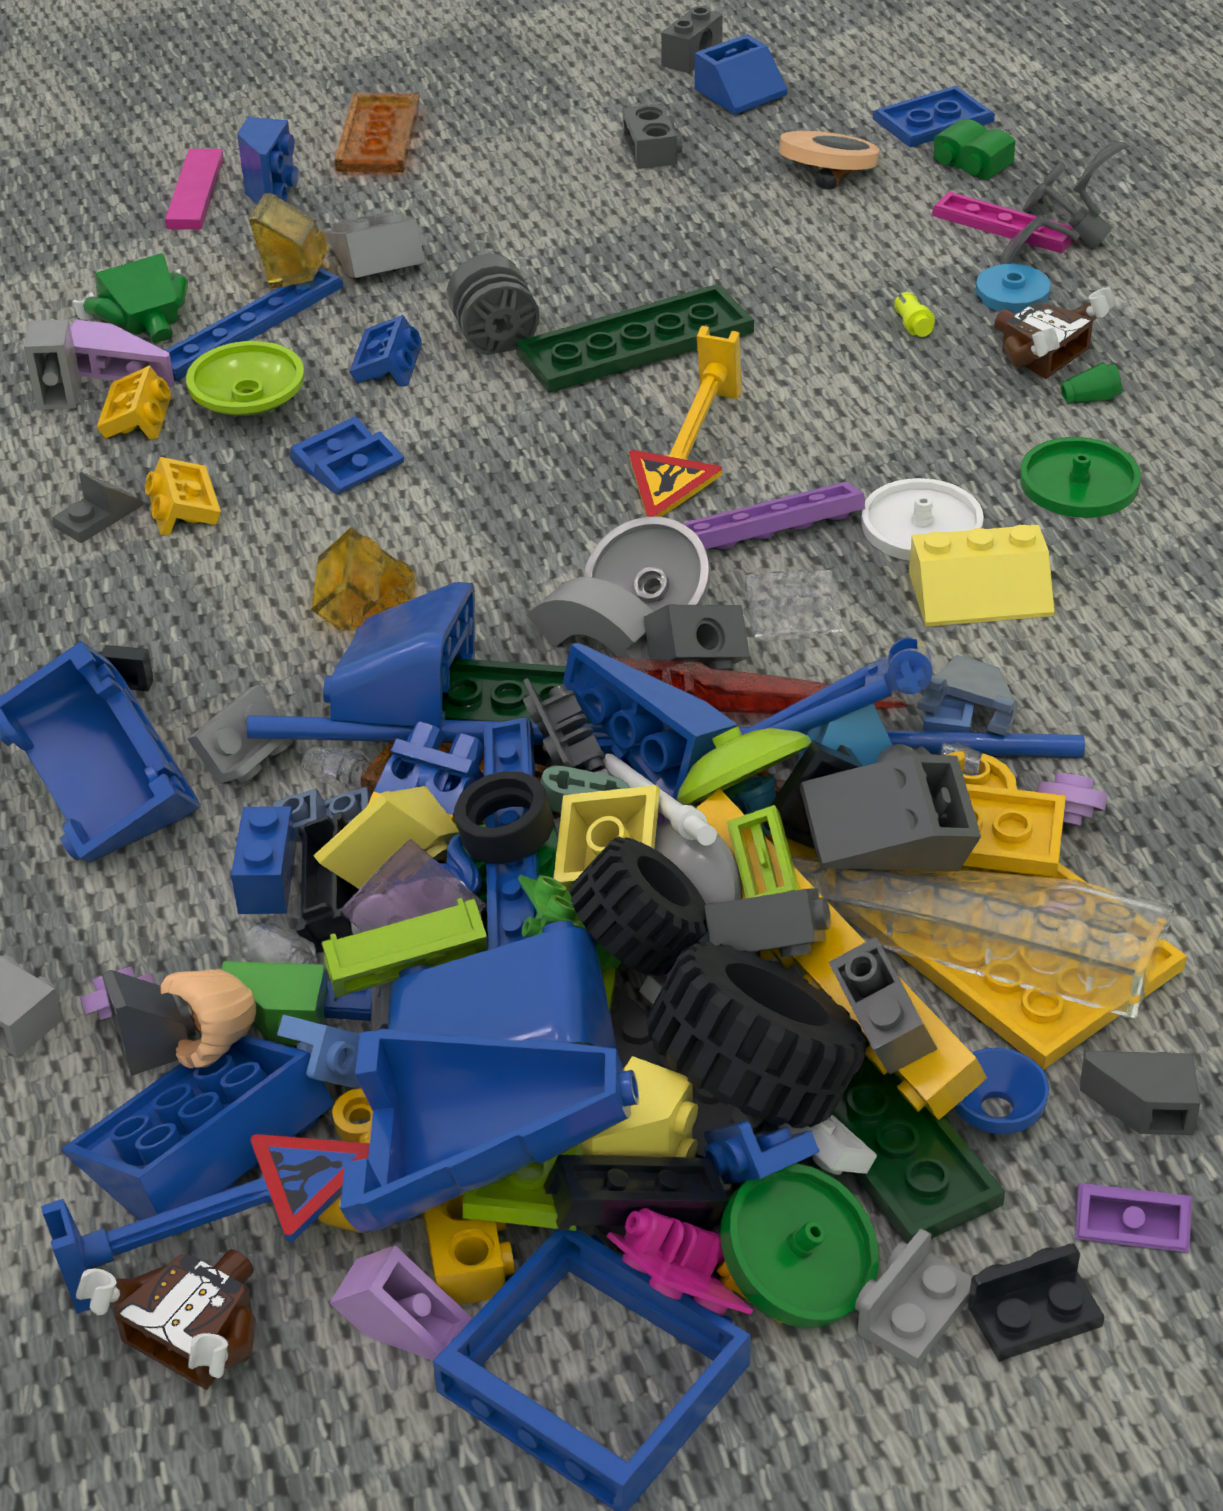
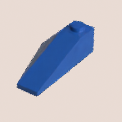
[563,643,737,800]

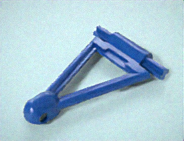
[741,637,933,735]

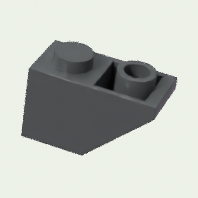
[829,937,937,1075]
[1080,1050,1200,1135]

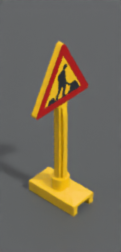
[629,326,742,517]

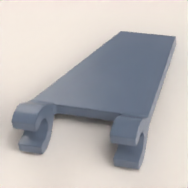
[917,655,1018,736]

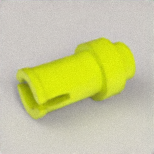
[894,292,935,337]

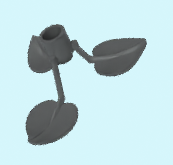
[1000,141,1130,264]

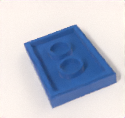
[873,86,995,148]

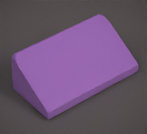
[1075,1183,1193,1253]

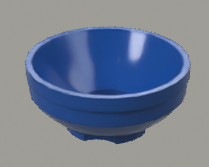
[954,1048,1049,1134]

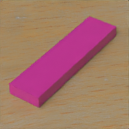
[165,149,224,229]
[932,191,1074,253]

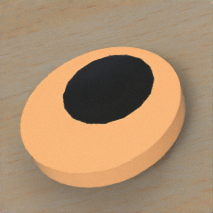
[778,131,880,170]

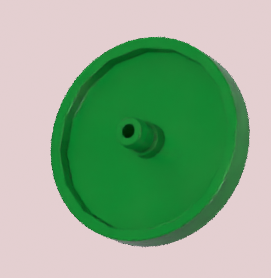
[1020,437,1141,518]
[720,1164,879,1328]

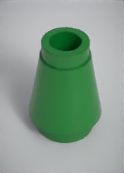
[1060,362,1122,404]

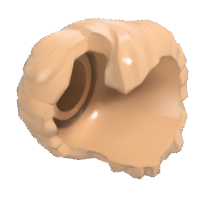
[161,969,256,1068]

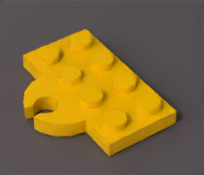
[946,751,1066,878]

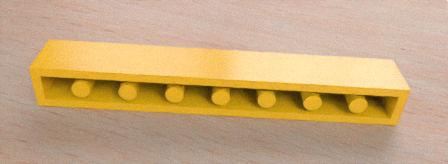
[696,788,987,1120]

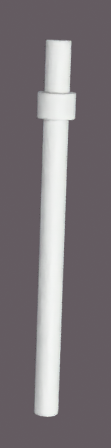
[603,754,717,846]

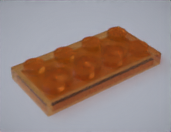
[335,93,420,172]

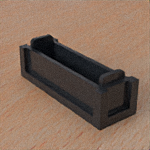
[296,811,359,953]
[543,1155,728,1231]

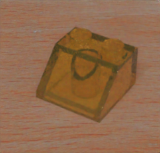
[249,193,328,289]

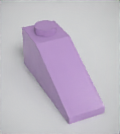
[70,320,175,387]

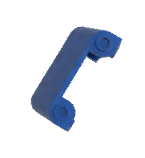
[323,582,475,728]
[0,641,201,863]
[388,921,618,1052]

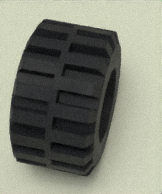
[569,837,708,976]

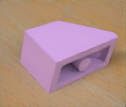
[330,1245,473,1361]

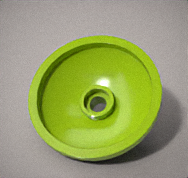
[186,341,305,416]
[676,727,811,805]

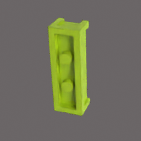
[322,897,487,998]

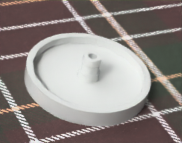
[861,478,984,561]

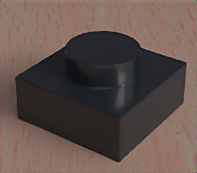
[102,645,154,692]

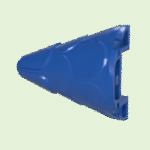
[340,1029,639,1233]

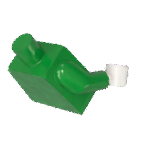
[72,253,188,343]

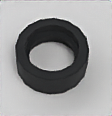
[454,771,554,864]

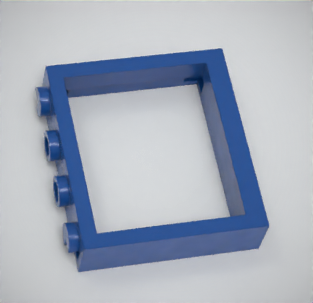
[433,1228,751,1511]

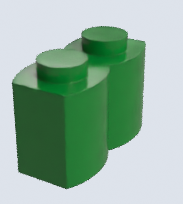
[934,119,1015,180]

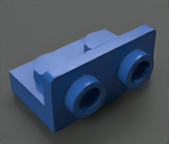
[349,315,422,386]
[704,1121,820,1184]

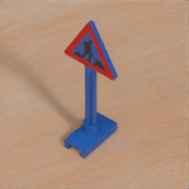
[41,1134,370,1314]

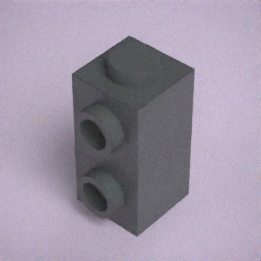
[704,888,831,958]

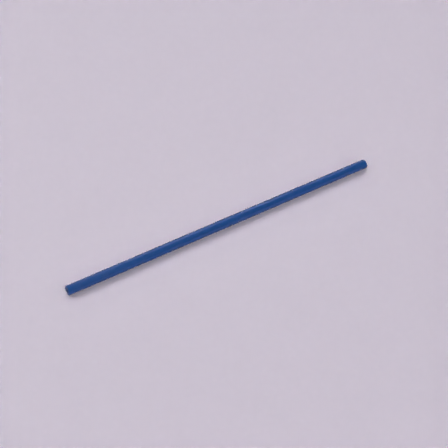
[247,715,1085,758]

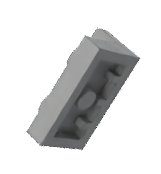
[187,685,293,783]
[855,1228,972,1369]

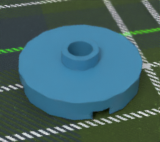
[975,263,1051,313]

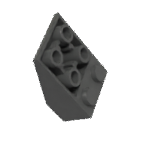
[799,754,981,872]

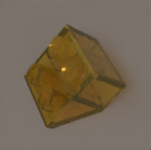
[311,527,416,631]

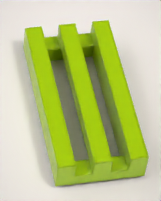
[727,805,800,898]

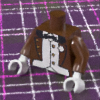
[994,287,1116,379]
[75,1249,256,1390]

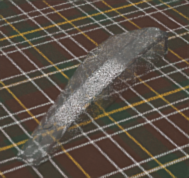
[791,855,1175,1019]

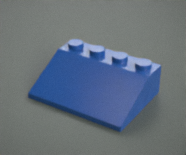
[61,1035,334,1221]

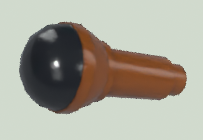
[816,167,853,189]

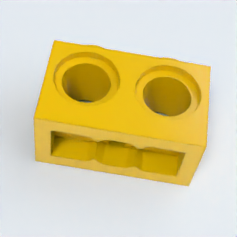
[424,1193,515,1305]

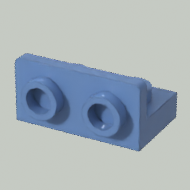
[277,1015,362,1089]

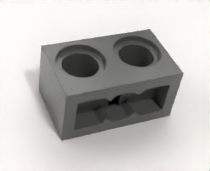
[622,103,682,169]

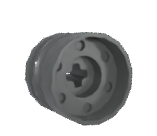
[447,253,540,355]

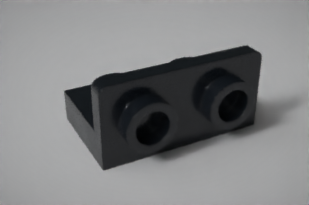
[763,740,863,849]
[968,1243,1105,1362]

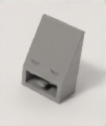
[323,212,425,278]

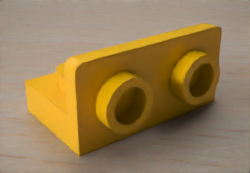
[97,366,171,440]
[145,457,221,535]

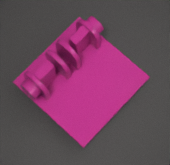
[607,1208,753,1315]

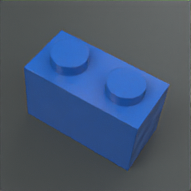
[231,806,297,914]

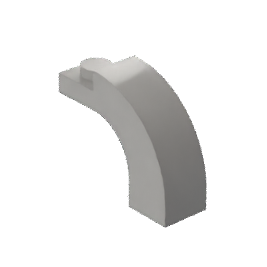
[526,577,670,680]

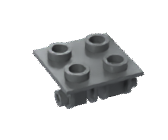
[523,678,606,772]

